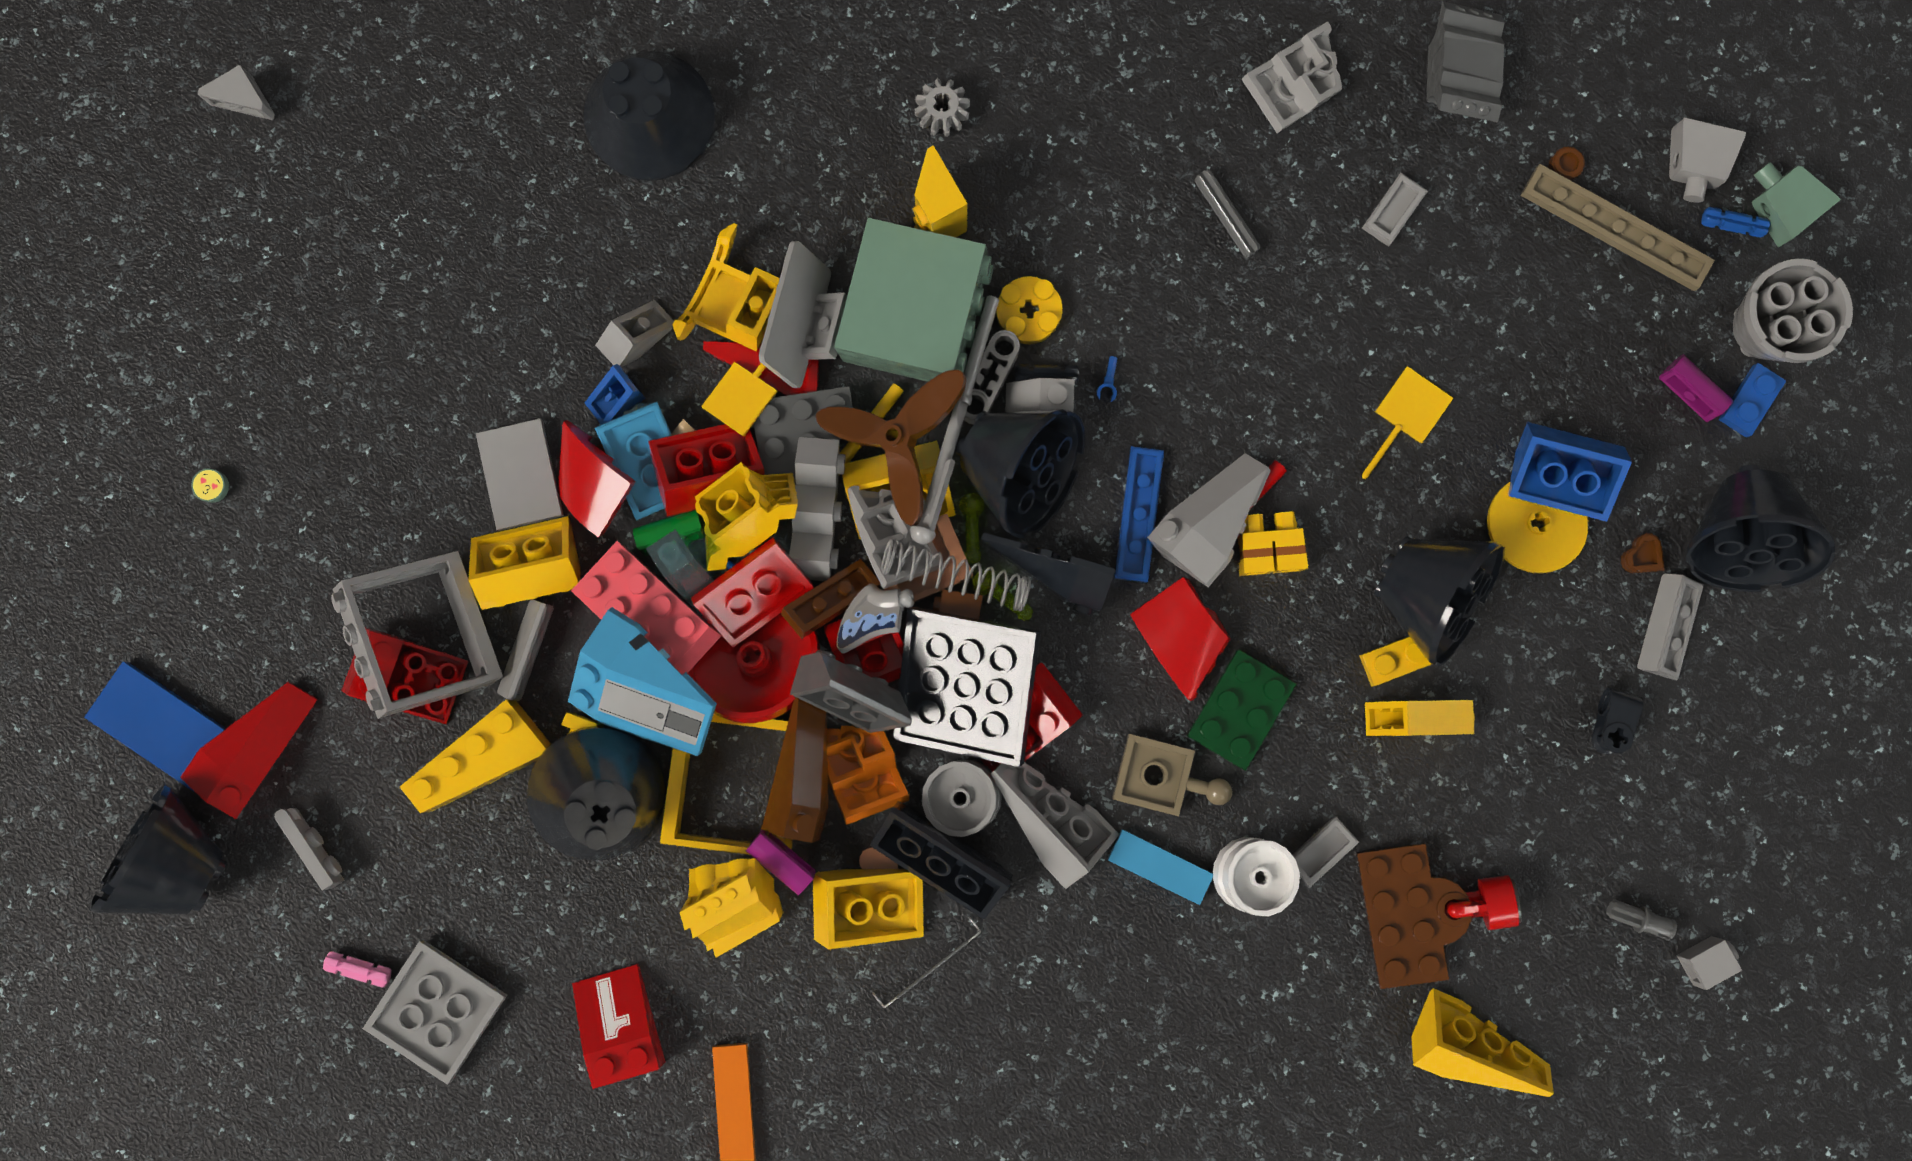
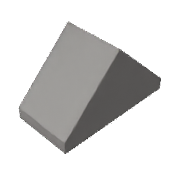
[197,65,275,120]

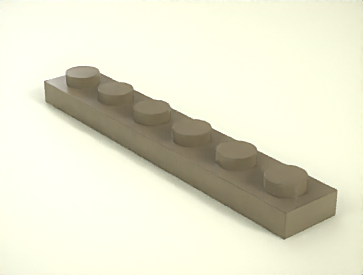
[1520,164,1715,291]

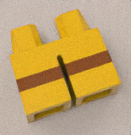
[1238,511,1308,576]

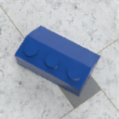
[1508,422,1632,522]

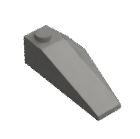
[991,762,1119,889]

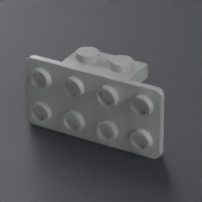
[759,241,847,388]

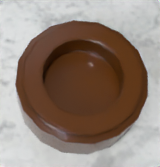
[1549,147,1585,181]

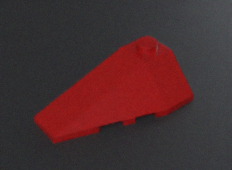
[180,681,318,819]

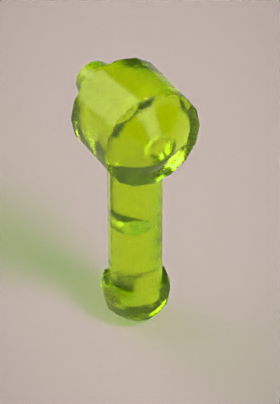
[959,493,984,564]
[972,570,1033,621]

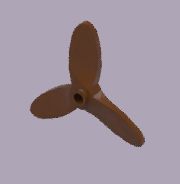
[815,370,967,526]

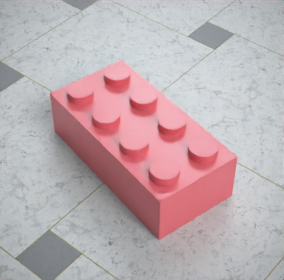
[571,541,722,675]

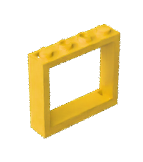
[660,713,793,855]

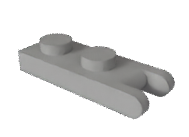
[274,808,345,891]

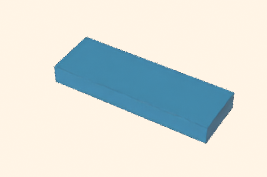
[1107,829,1213,905]

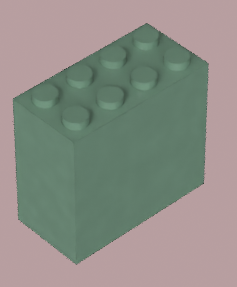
[834,218,993,382]

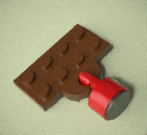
[1356,843,1522,989]

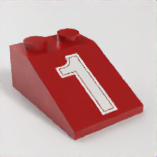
[572,963,666,1089]

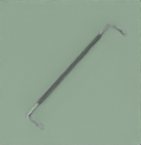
[872,916,981,1008]

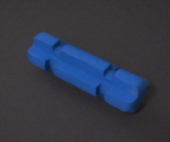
[1701,207,1770,238]

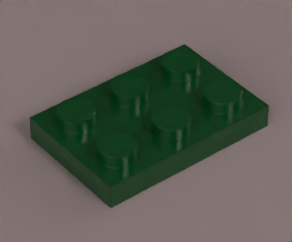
[1186,649,1296,771]

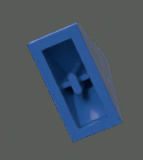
[584,364,646,425]

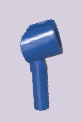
[1096,356,1118,402]

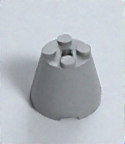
[1733,259,1853,363]

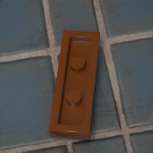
[781,559,881,639]

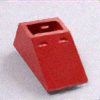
[341,627,468,724]
[981,662,1083,772]

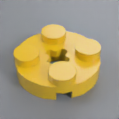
[996,276,1062,344]

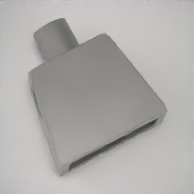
[1669,117,1746,203]

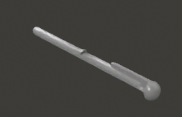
[910,296,999,544]

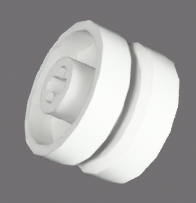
[1213,837,1300,916]

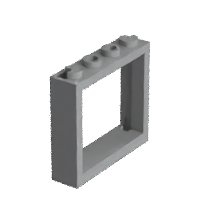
[331,551,503,719]

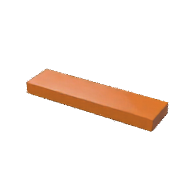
[712,1043,756,1161]

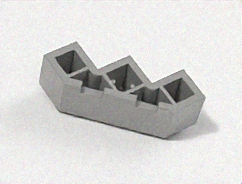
[789,437,846,581]

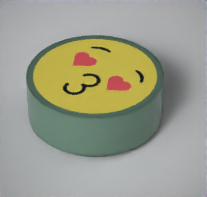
[191,468,229,503]

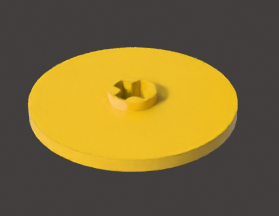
[1487,482,1588,573]

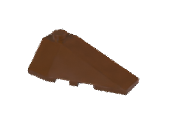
[761,697,828,843]

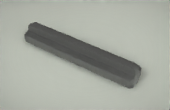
[1195,169,1260,258]

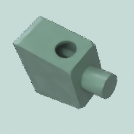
[1752,162,1841,247]

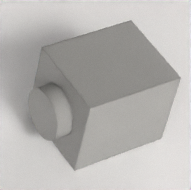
[1676,936,1742,990]

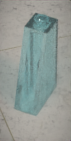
[646,529,717,615]

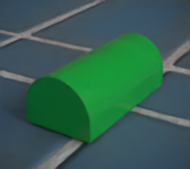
[633,510,706,556]

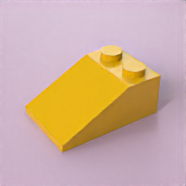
[813,869,924,950]

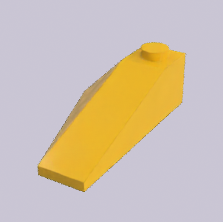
[1411,988,1554,1097]

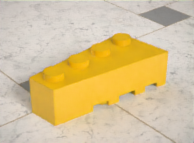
[400,699,551,813]

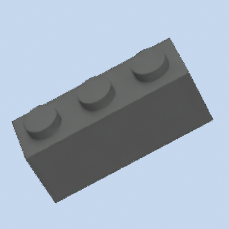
[790,650,912,733]

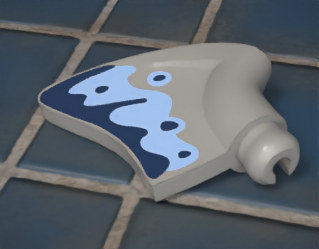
[837,584,914,653]

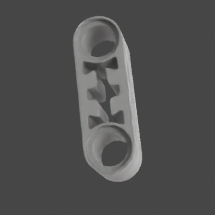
[964,330,1020,425]

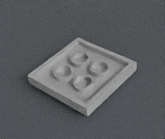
[362,940,507,1085]

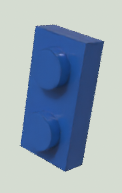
[1718,363,1786,438]

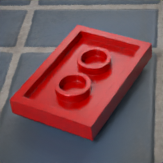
[691,537,814,648]

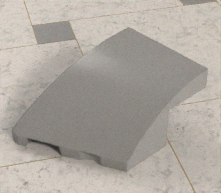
[1241,22,1342,133]
[848,485,944,589]

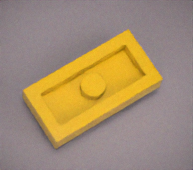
[1359,636,1431,687]

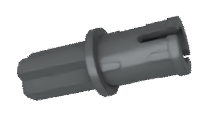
[1606,899,1677,941]

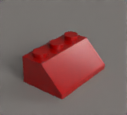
[648,424,764,517]

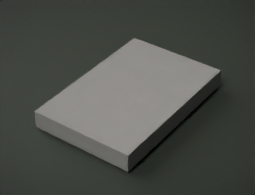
[475,418,564,531]

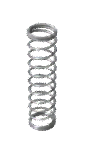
[881,538,1031,612]

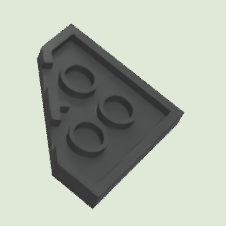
[754,386,853,486]

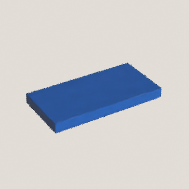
[84,661,226,792]

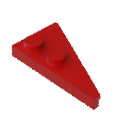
[703,341,819,396]

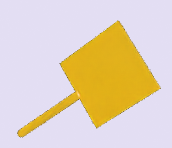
[701,362,777,437]
[1362,366,1453,479]

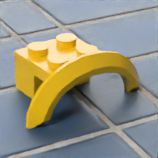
[672,223,780,352]

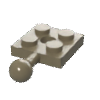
[1112,734,1233,816]

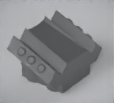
[1426,1,1505,123]

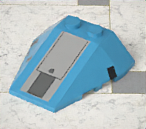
[568,607,717,756]

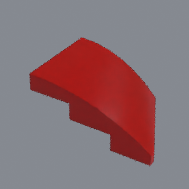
[558,420,636,537]
[1130,577,1231,701]

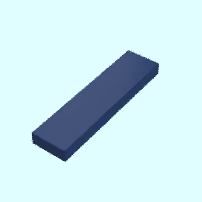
[1114,446,1164,583]

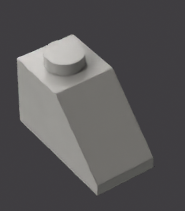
[595,300,674,367]
[1005,378,1075,412]

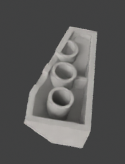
[1147,453,1271,587]

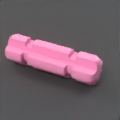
[323,951,392,988]

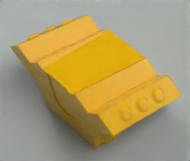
[695,462,798,571]
[680,858,783,958]

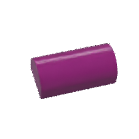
[1659,354,1733,422]
[745,830,816,895]

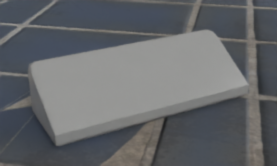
[1637,573,1703,680]
[497,600,554,701]

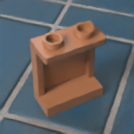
[884,514,973,603]

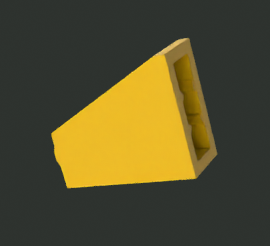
[1365,700,1475,736]

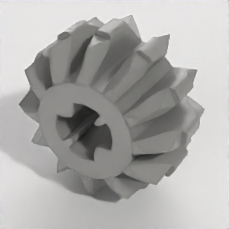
[915,78,970,137]

